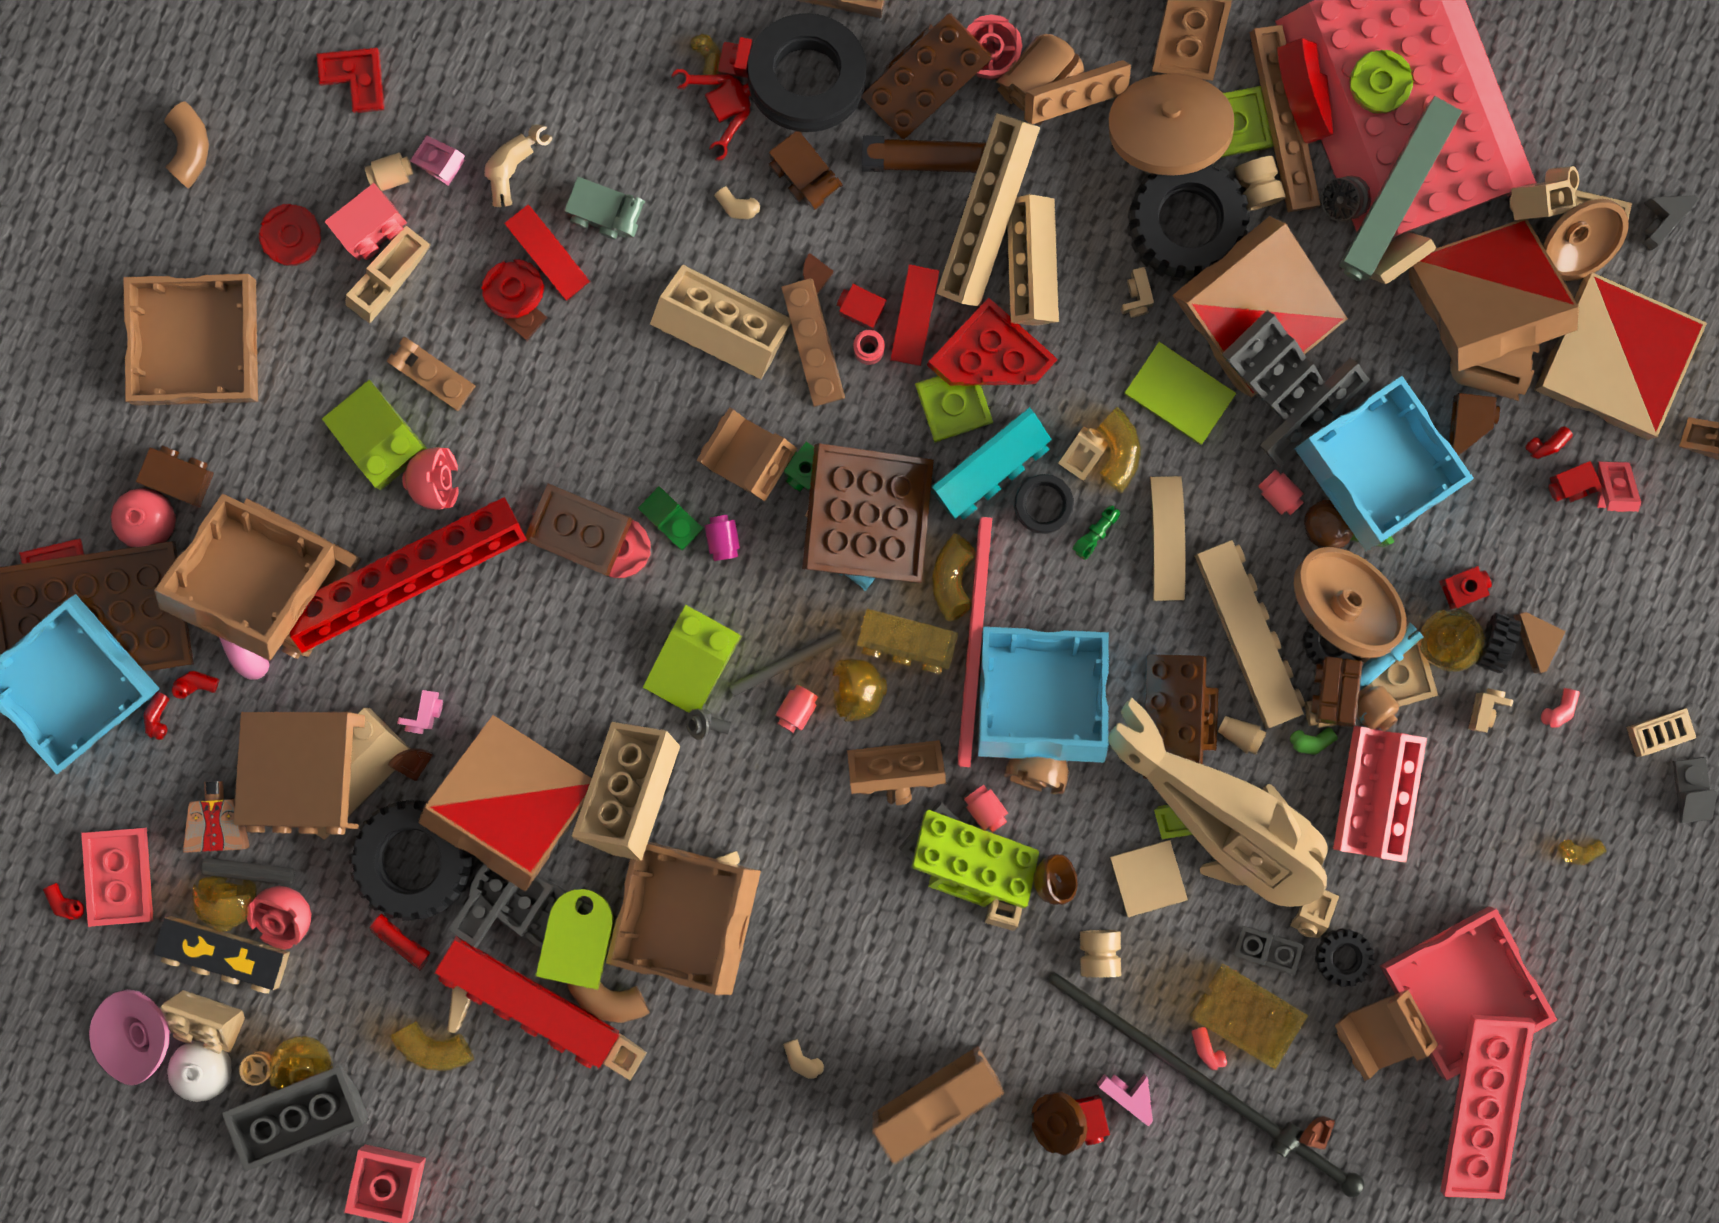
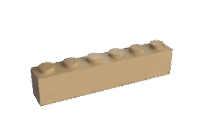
[936,113,1040,306]
[1195,540,1305,728]

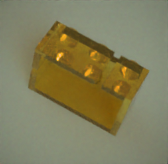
[857,609,958,675]
[1190,963,1308,1070]

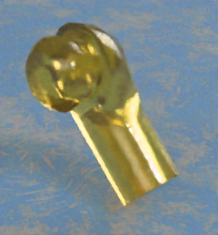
[691,34,721,75]

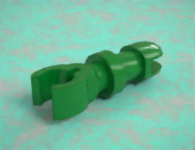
[1072,505,1120,560]

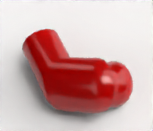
[1525,426,1573,459]

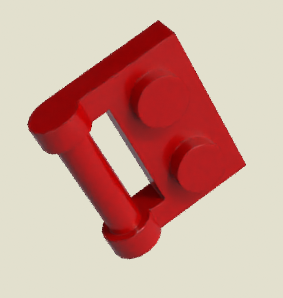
[369,913,431,971]

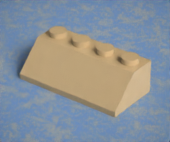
[650,265,791,379]
[317,708,410,840]
[572,722,680,861]

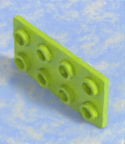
[912,810,1039,908]

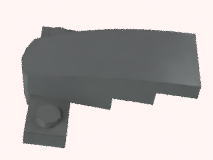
[1222,310,1370,467]
[449,864,593,949]

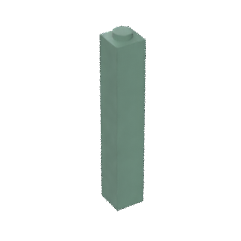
[1339,96,1462,281]

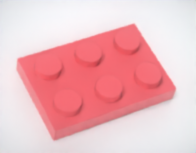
[81,828,153,927]

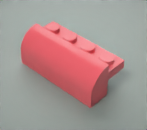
[1333,726,1427,862]

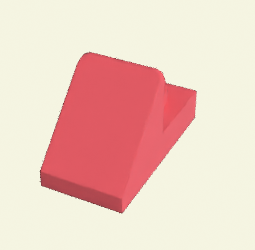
[1597,462,1641,512]

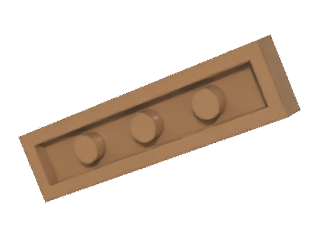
[1024,60,1131,124]
[782,278,845,407]

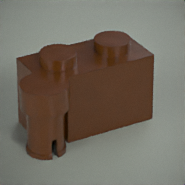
[769,131,843,211]

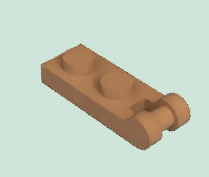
[386,336,476,411]

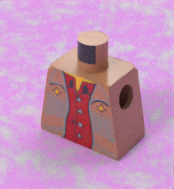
[183,781,249,853]

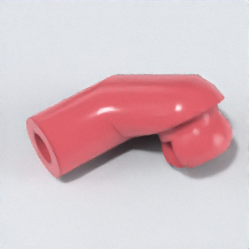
[1541,688,1580,728]
[1191,1027,1227,1070]

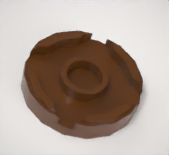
[1031,1092,1087,1155]

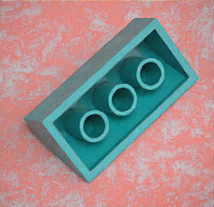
[931,407,1052,520]

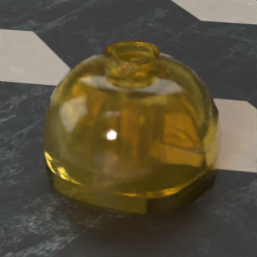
[1420,608,1485,672]
[833,659,887,722]
[192,876,257,932]
[269,1036,333,1090]

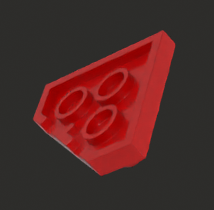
[927,298,1058,386]

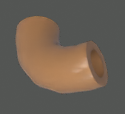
[164,101,209,189]
[566,981,650,1023]

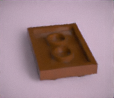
[525,483,633,576]

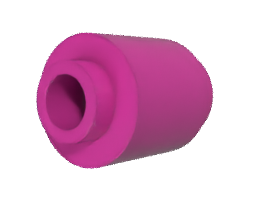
[704,515,740,561]

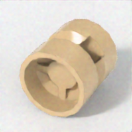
[1234,156,1286,211]
[1080,930,1121,977]

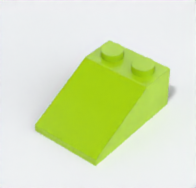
[322,379,427,490]
[643,605,742,713]

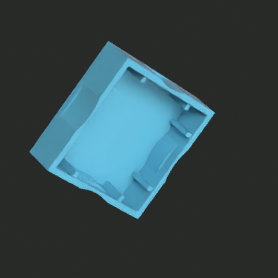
[1294,376,1474,552]
[0,594,160,774]
[978,627,1109,763]

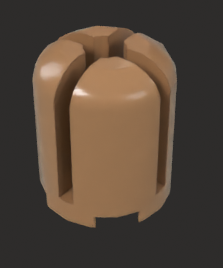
[995,34,1084,125]
[1450,344,1539,401]

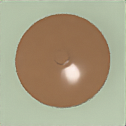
[1109,74,1234,175]
[1294,547,1407,658]

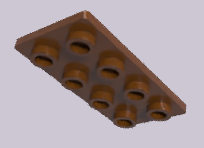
[862,13,992,139]
[1143,654,1219,779]

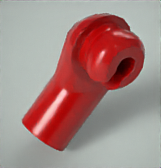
[171,670,220,699]
[143,692,170,740]
[43,883,84,920]

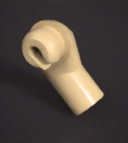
[714,186,760,219]
[783,1039,824,1079]

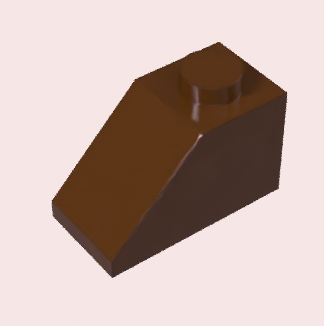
[1449,393,1500,456]

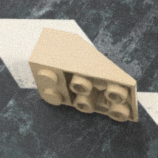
[161,990,245,1054]

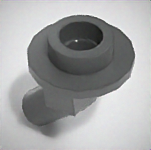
[686,709,731,740]

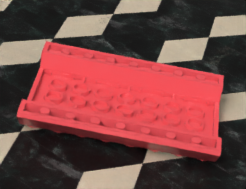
[1275,0,1536,240]

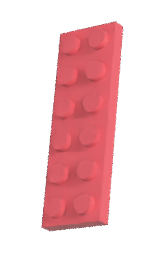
[1440,1015,1535,1199]

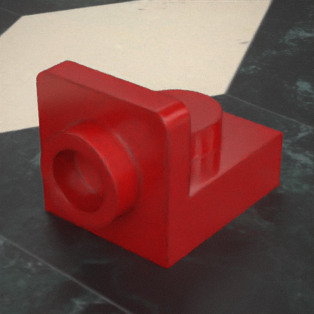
[718,37,753,78]

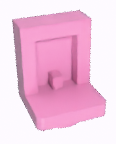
[397,690,443,734]

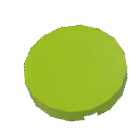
[1350,50,1413,113]

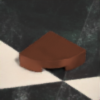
[803,253,834,295]
[388,748,433,781]
[1299,1116,1335,1150]

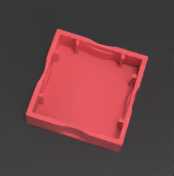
[1380,906,1557,1080]

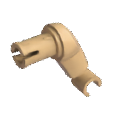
[484,125,552,207]

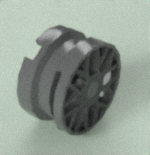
[1321,175,1371,222]

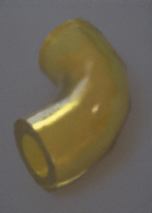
[1097,406,1141,494]
[932,534,976,621]
[390,1021,474,1072]

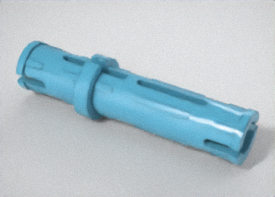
[1359,622,1424,691]

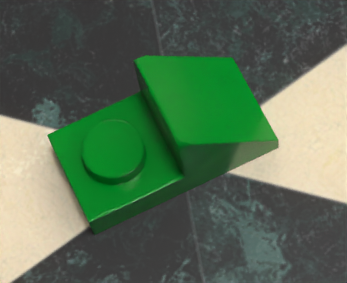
[638,486,704,551]

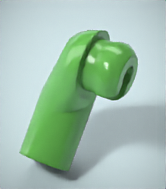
[1290,727,1338,755]

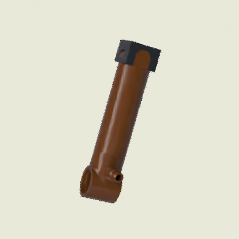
[862,135,987,173]

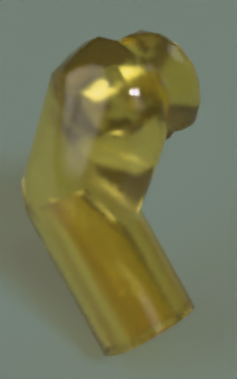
[1558,839,1607,866]

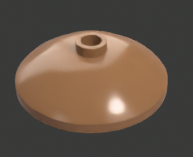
[1543,199,1629,281]

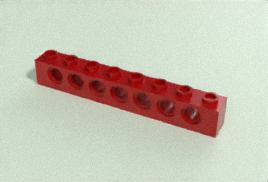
[289,497,527,653]

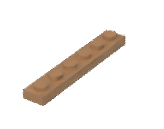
[1250,25,1321,212]

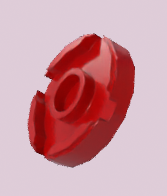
[259,204,321,266]
[482,259,544,318]

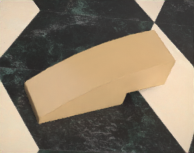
[345,226,430,324]

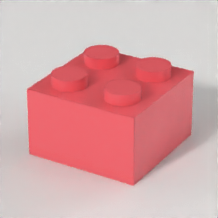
[324,183,407,261]
[344,1144,426,1223]

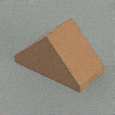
[1679,417,1719,460]
[1513,612,1566,674]

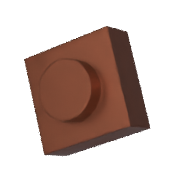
[503,308,547,341]

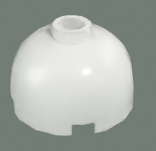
[167,1040,232,1102]

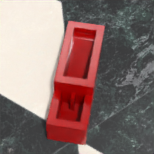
[1277,38,1334,144]
[504,204,590,301]
[891,264,940,366]

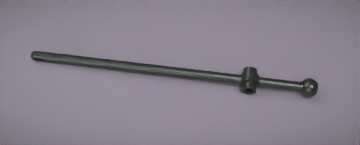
[1049,973,1365,1198]

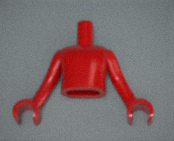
[671,69,751,161]

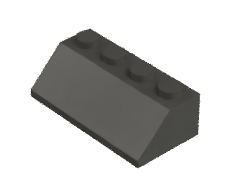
[222,1065,369,1172]

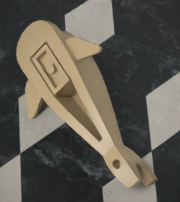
[1108,697,1328,907]

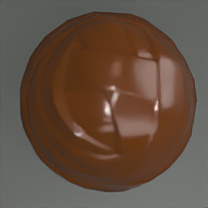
[1304,500,1353,548]
[1033,854,1078,905]

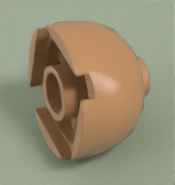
[1004,757,1069,794]

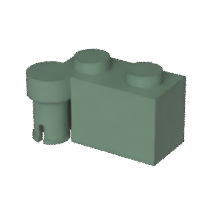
[565,177,645,240]

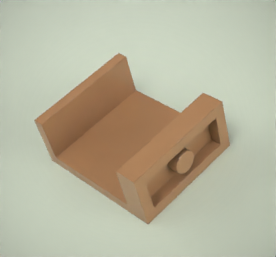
[697,407,798,502]
[1335,989,1438,1081]

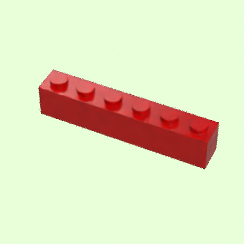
[435,936,619,1068]

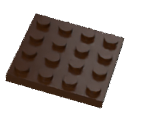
[802,443,934,583]

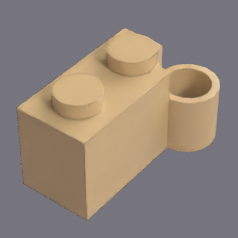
[1510,166,1579,220]

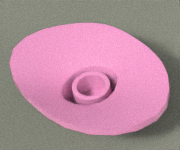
[89,990,170,1085]

